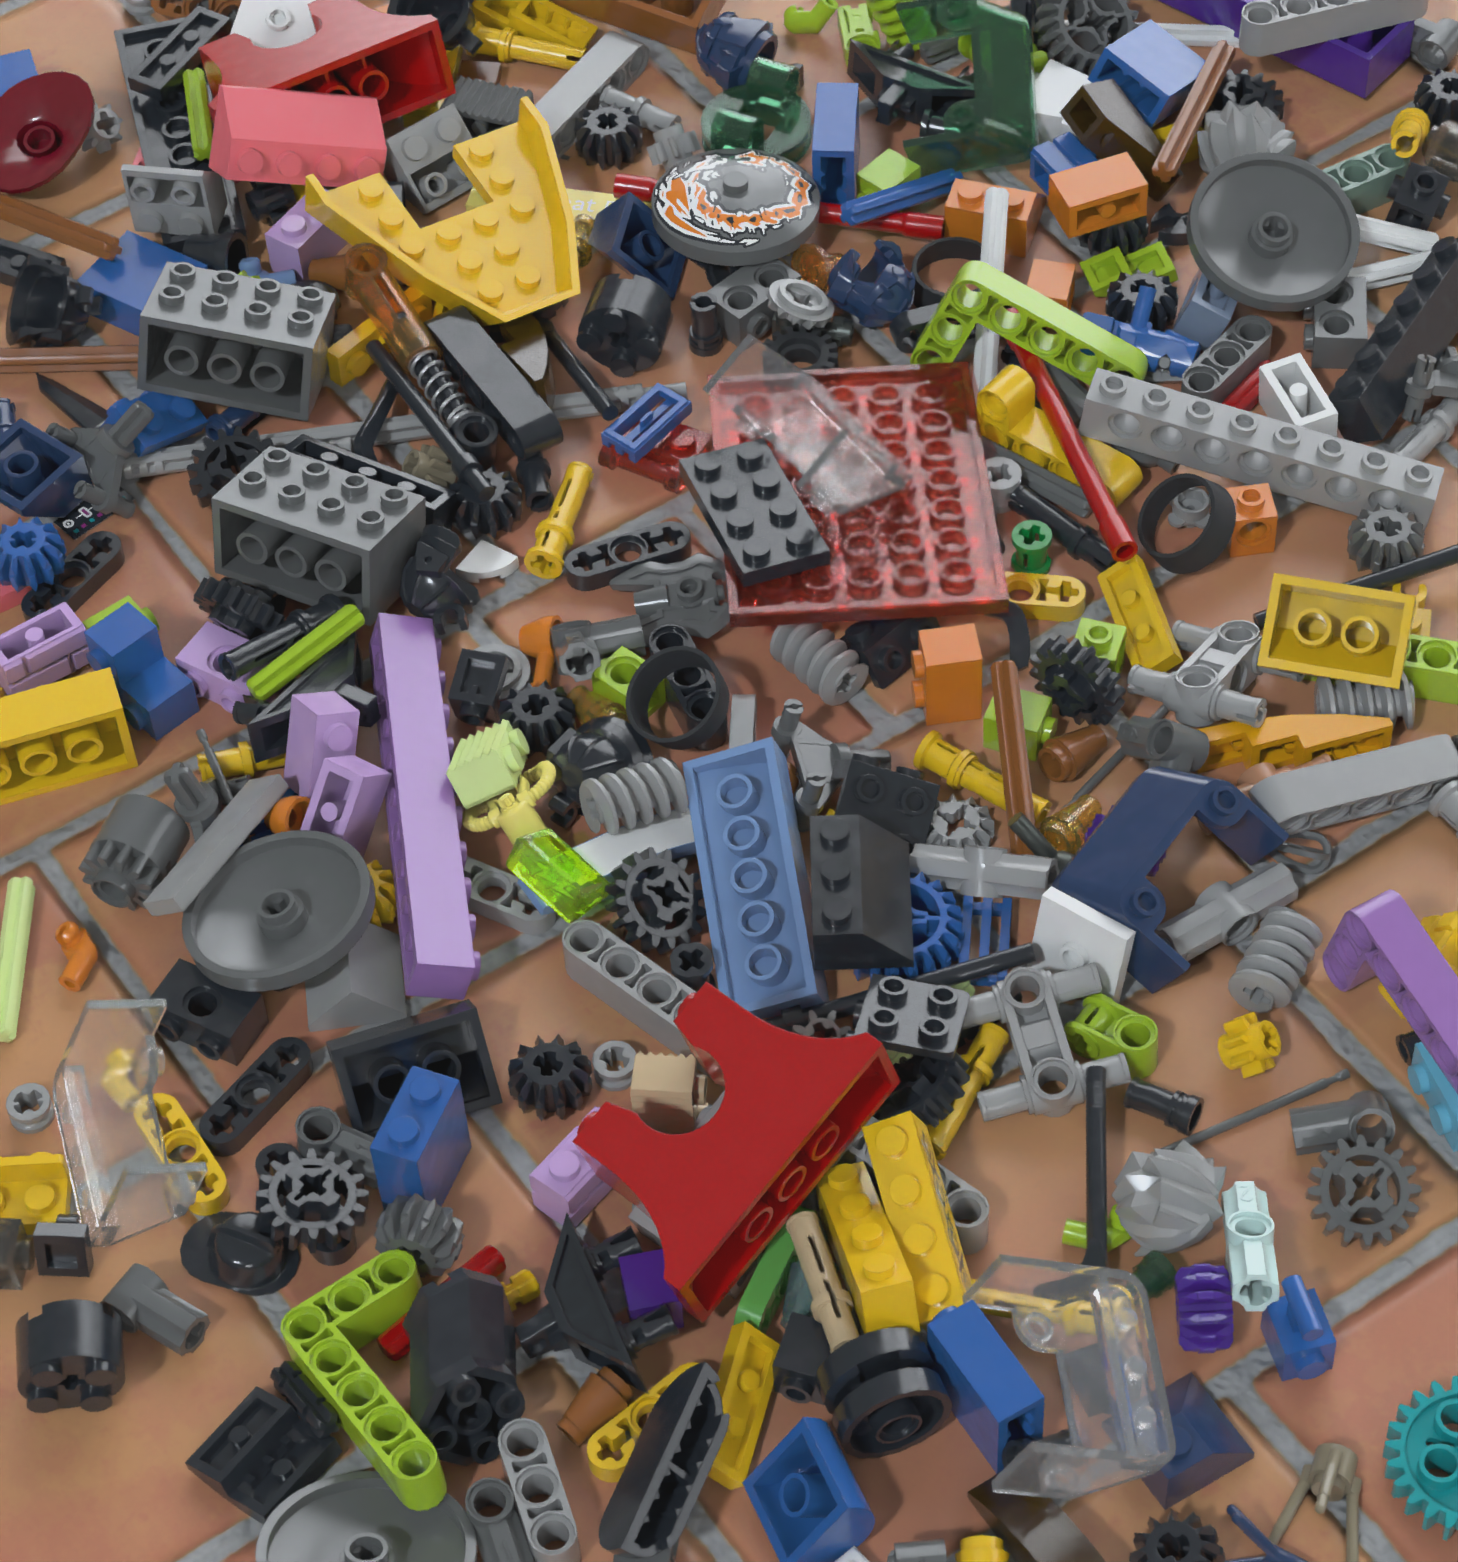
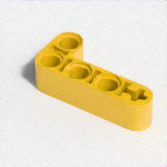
[976,365,1143,508]

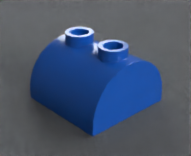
[742,1417,875,1562]

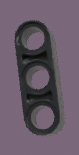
[649,624,728,751]

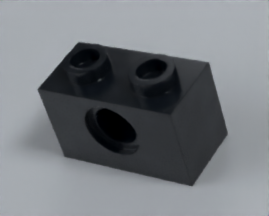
[147,958,269,1066]

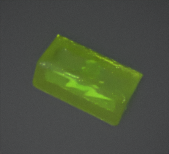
[506,828,610,923]

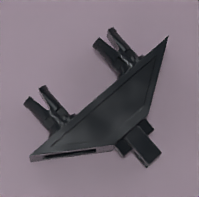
[847,39,992,126]
[232,630,381,763]
[515,1213,679,1394]

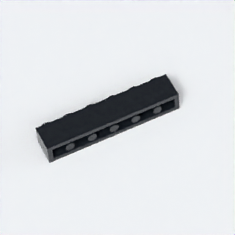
[1328,236,1458,443]

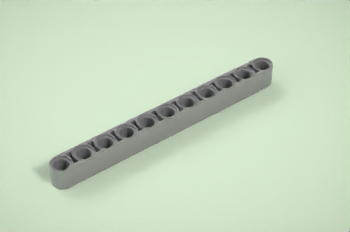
[562,919,989,1255]

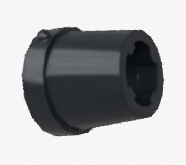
[182,228,249,275]

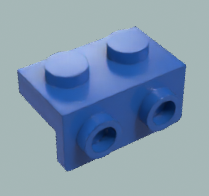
[100,391,208,458]

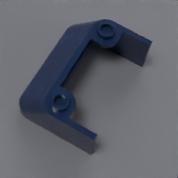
[1052,766,1290,994]

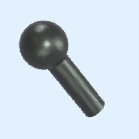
[1007,812,1074,872]

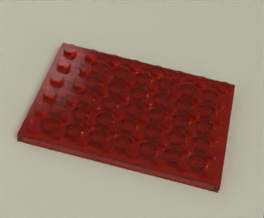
[707,362,1009,628]

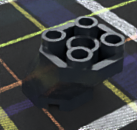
[402,1267,525,1467]

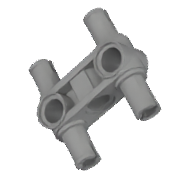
[1127,620,1306,728]
[962,962,1131,1122]

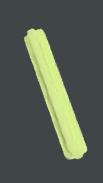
[0,876,36,1043]

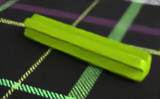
[183,67,213,161]
[246,604,365,701]

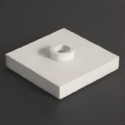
[230,0,316,48]
[1027,886,1136,1004]

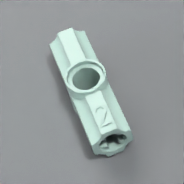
[1221,1181,1280,1311]

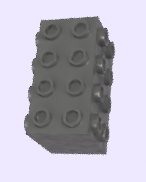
[137,261,336,421]
[211,446,426,626]

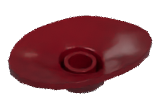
[0,71,95,194]

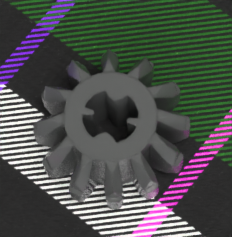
[1347,503,1425,573]
[374,1193,464,1278]

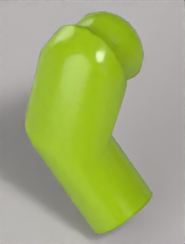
[784,0,838,34]
[1062,1204,1132,1252]

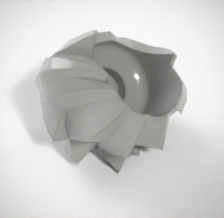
[1197,100,1296,175]
[1111,1139,1227,1257]

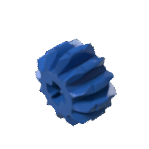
[0,516,67,593]

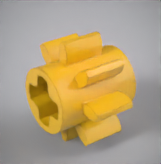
[1218,1012,1281,1079]

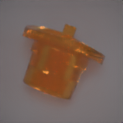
[791,243,843,293]

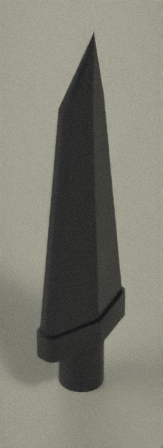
[36,373,108,429]

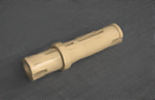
[786,1211,859,1353]

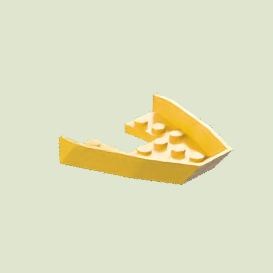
[305,96,581,327]

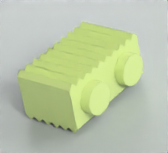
[446,719,530,809]

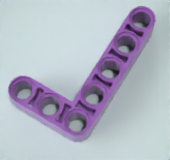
[1322,889,1458,1094]

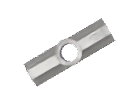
[909,843,1060,900]
[1154,861,1298,961]

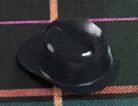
[180,1211,300,1297]

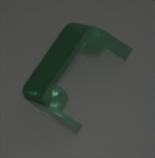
[896,0,1039,177]

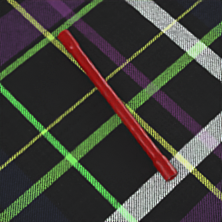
[613,173,944,240]
[1005,308,1138,562]

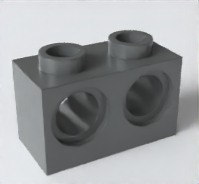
[707,259,801,349]
[1303,277,1368,369]

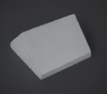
[305,923,407,1032]

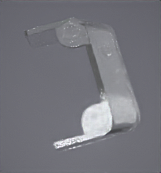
[703,334,914,516]
[53,998,208,1247]
[962,1254,1176,1499]

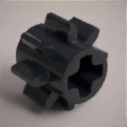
[245,181,296,226]

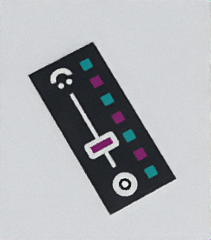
[53,486,135,540]

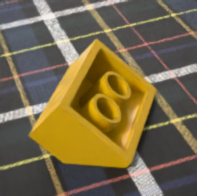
[1257,573,1416,690]

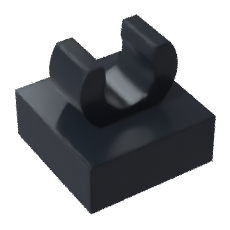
[33,1214,94,1277]

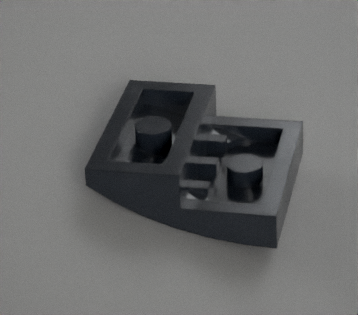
[185,1386,343,1524]

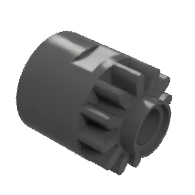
[79,794,190,911]

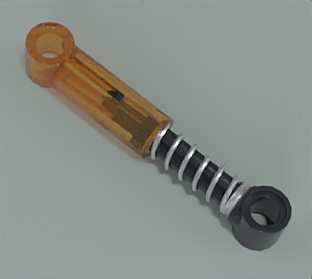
[345,243,498,471]

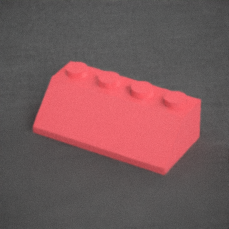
[209,85,387,187]

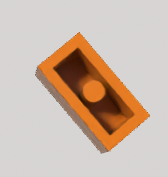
[1048,152,1148,239]
[911,623,983,726]

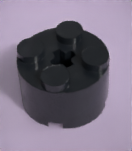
[576,273,674,378]
[15,1299,125,1413]

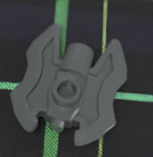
[609,553,737,647]

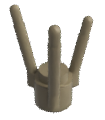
[1268,1443,1363,1562]

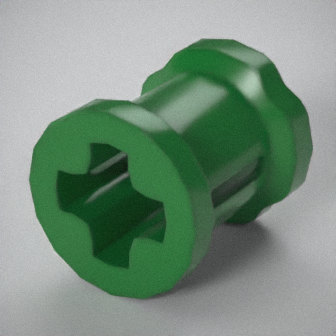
[1011,520,1053,574]

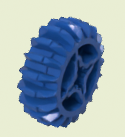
[853,872,965,981]

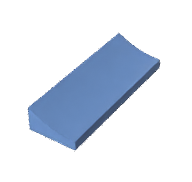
[682,737,829,1019]

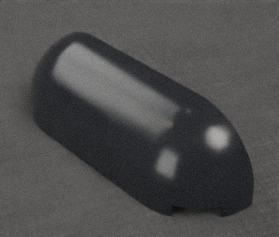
[599,1362,729,1559]

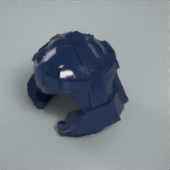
[695,12,778,98]
[827,239,916,327]

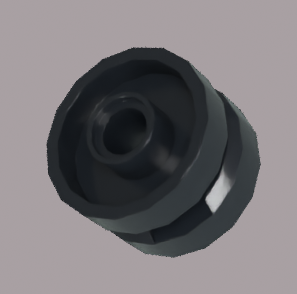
[814,1327,953,1458]

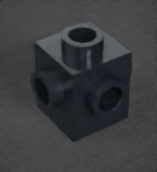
[1385,161,1451,231]

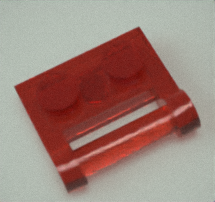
[598,420,713,494]

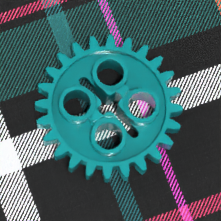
[1382,1376,1458,1541]

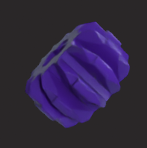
[1174,1263,1234,1354]

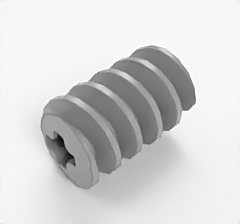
[770,608,869,706]
[1314,671,1415,730]
[579,757,688,835]
[1228,906,1323,1013]

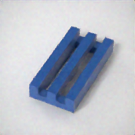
[601,383,692,464]
[959,895,1012,987]

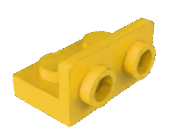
[0,1152,72,1237]

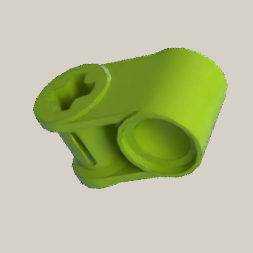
[1063,993,1158,1079]

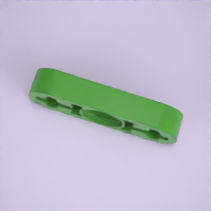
[734,1205,817,1334]

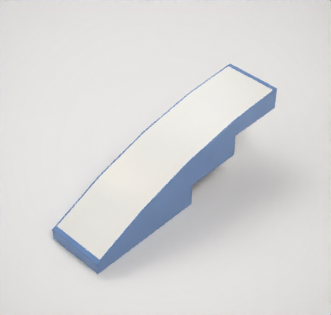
[517,806,697,916]

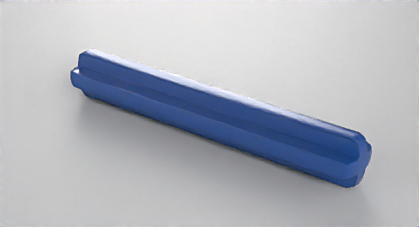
[840,168,964,227]

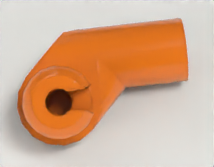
[55,921,98,992]

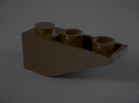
[1059,79,1184,202]

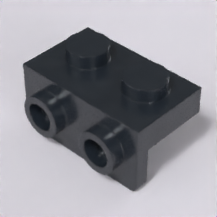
[840,595,941,689]

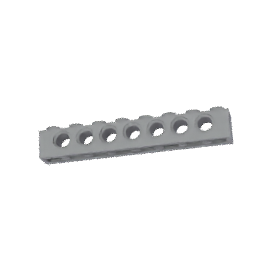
[1078,368,1445,532]

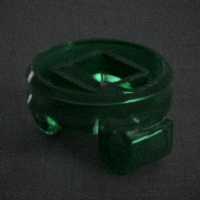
[701,56,812,163]

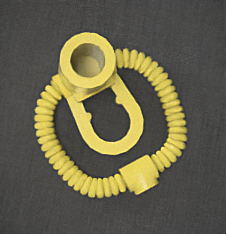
[462,760,563,870]

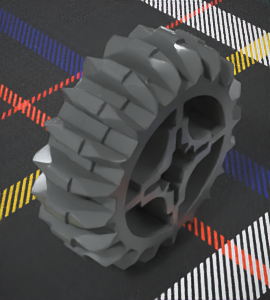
[1033,0,1140,76]

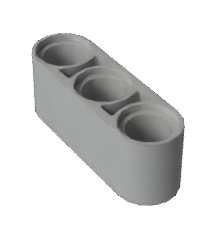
[498,1418,581,1562]

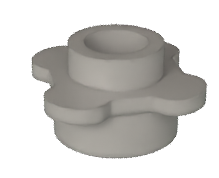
[1168,487,1211,529]

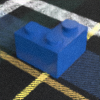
[84,602,200,741]

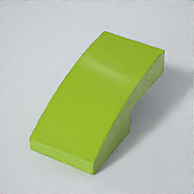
[1079,241,1178,297]

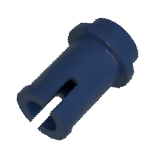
[205,406,261,441]

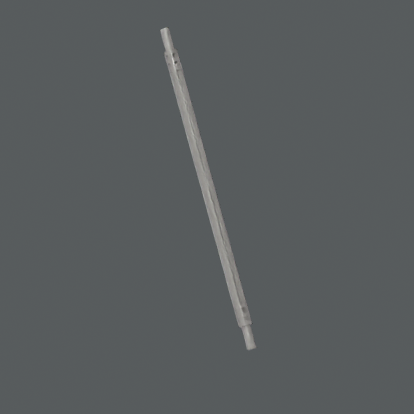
[90,382,687,480]

